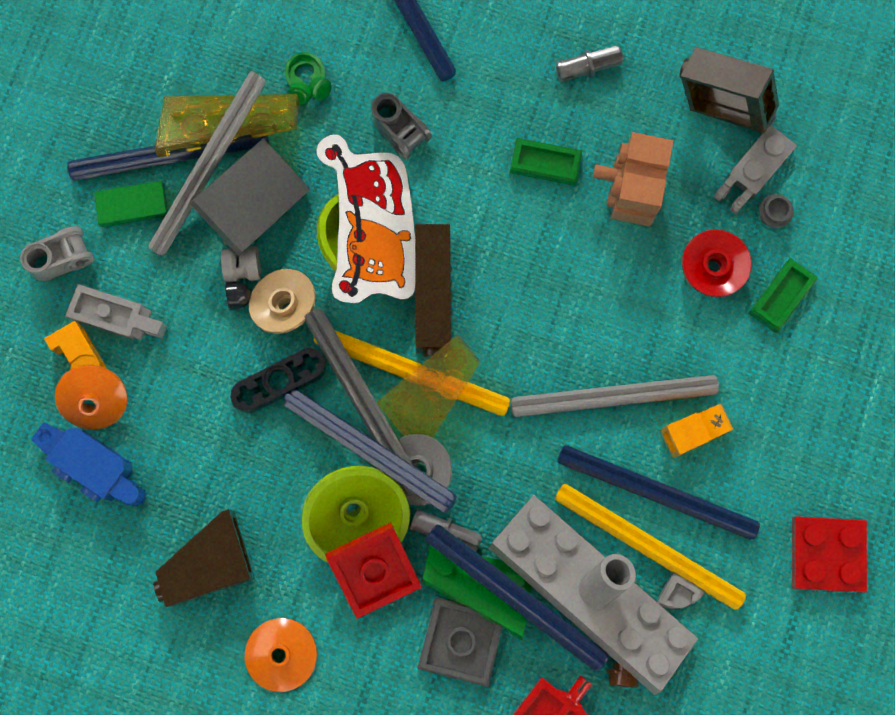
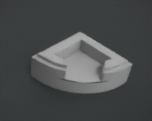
[656,573,705,609]

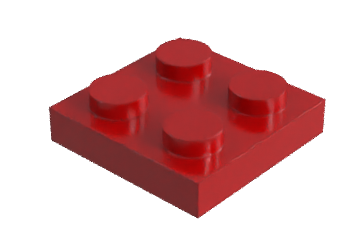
[792,516,867,592]
[325,522,422,619]

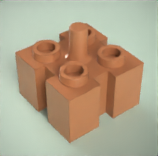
[593,132,674,227]

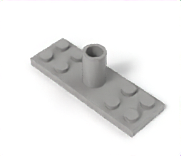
[488,495,698,695]

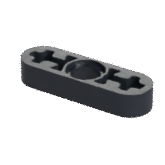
[230,348,327,413]

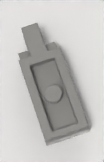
[65,284,167,340]

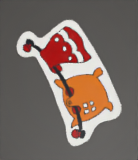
[316,135,415,303]

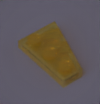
[376,334,481,438]

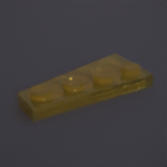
[155,94,299,158]

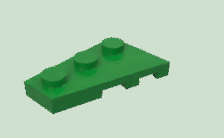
[422,545,532,640]

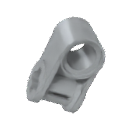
[20,226,94,282]

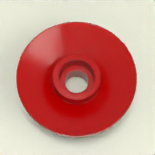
[682,229,751,297]

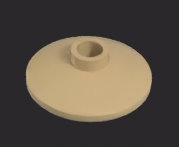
[249,269,316,334]

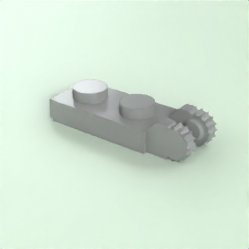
[713,125,797,214]

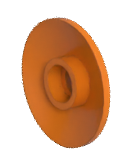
[55,365,128,430]
[245,618,317,692]

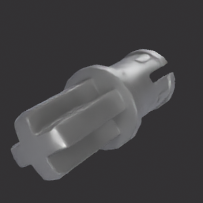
[555,46,623,82]
[410,508,482,552]

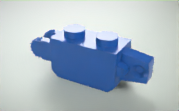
[31,422,147,507]

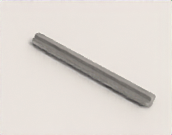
[149,72,266,256]
[511,375,719,417]

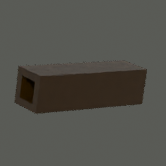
[415,224,451,359]

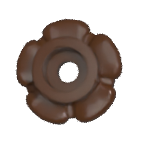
[606,663,638,688]

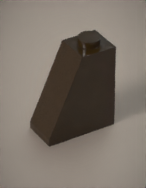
[153,509,255,607]

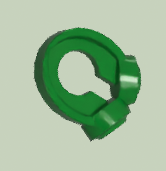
[285,52,332,105]

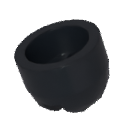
[225,282,251,311]

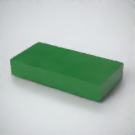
[509,138,583,186]
[94,181,168,227]
[748,258,818,333]

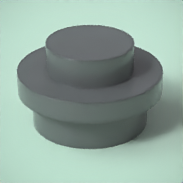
[758,194,794,228]

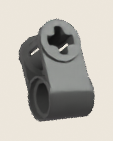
[371,93,432,160]

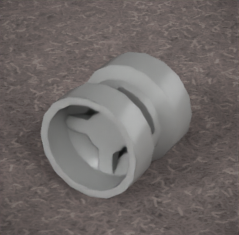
[221,246,261,283]

